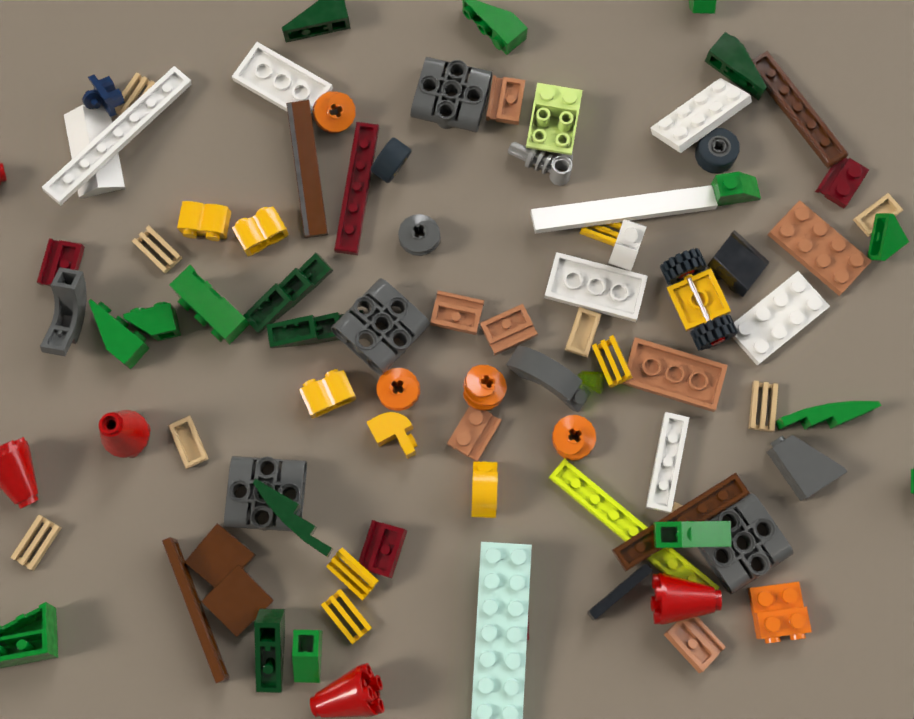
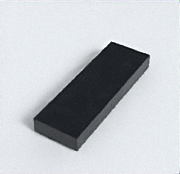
[587,564,653,620]

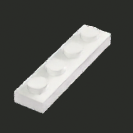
[645,412,690,513]

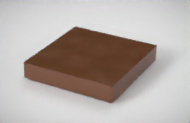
[185,523,256,587]
[201,564,274,637]

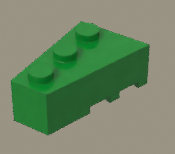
[169,265,250,345]
[0,602,58,668]

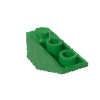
[462,0,528,55]
[88,299,150,370]
[653,521,732,548]

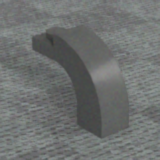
[40,267,86,356]
[506,345,591,412]

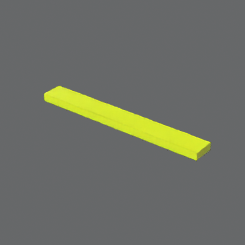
[549,458,720,590]

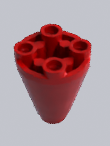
[99,410,151,458]
[0,437,39,509]
[651,573,722,625]
[310,663,384,718]

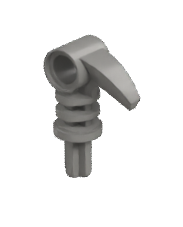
[508,142,573,186]

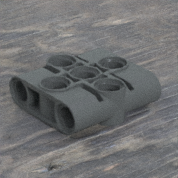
[410,57,492,132]
[331,278,430,375]
[224,456,307,532]
[697,493,794,595]

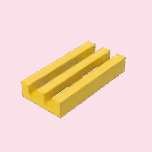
[580,222,622,246]
[592,335,633,388]
[326,547,379,601]
[321,589,372,645]

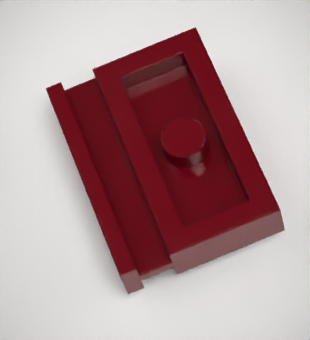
[815,158,869,209]
[37,238,85,287]
[358,520,407,579]

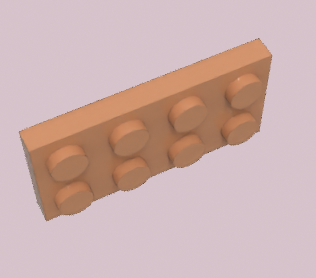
[768,200,872,296]
[621,337,728,412]

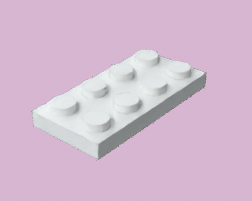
[232,42,333,118]
[650,78,752,153]
[544,252,648,322]
[732,271,830,366]

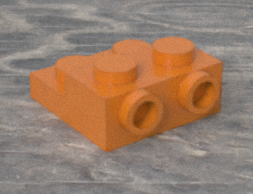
[747,582,812,644]

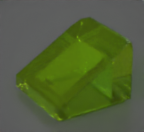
[577,371,604,394]

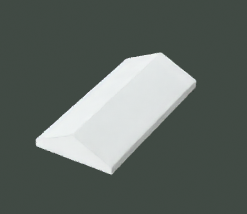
[64,105,125,199]

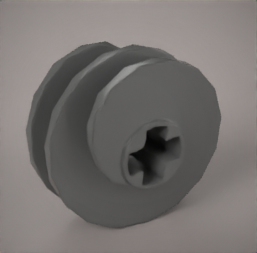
[398,214,441,256]

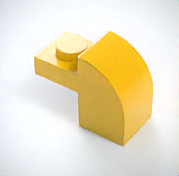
[366,412,418,459]
[471,461,498,518]

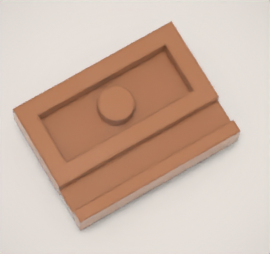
[486,75,526,125]
[430,291,484,335]
[480,304,538,356]
[447,406,502,462]
[664,617,726,673]

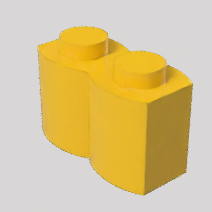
[177,201,231,241]
[232,206,289,257]
[299,369,356,419]

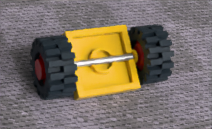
[660,248,738,351]

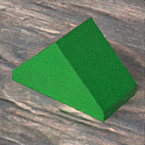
[867,213,909,261]

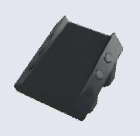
[707,230,769,297]

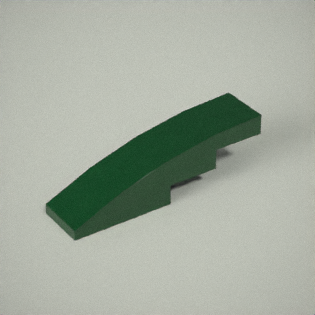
[243,253,334,333]
[267,310,365,348]
[253,478,333,557]

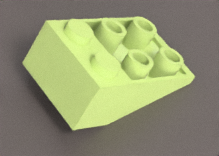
[526,83,583,155]

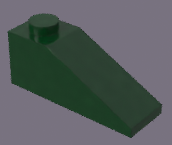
[282,0,351,43]
[704,32,767,101]
[254,608,285,693]

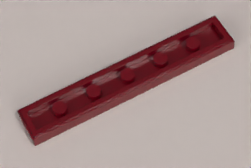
[334,122,379,256]

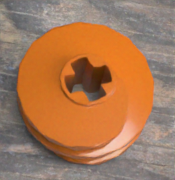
[312,91,356,133]
[463,365,507,411]
[376,368,420,411]
[552,415,596,461]

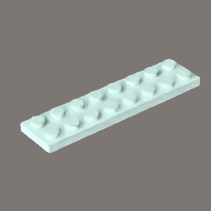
[471,541,532,719]

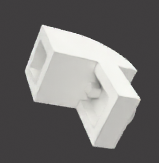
[608,219,647,271]

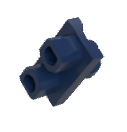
[82,75,125,117]

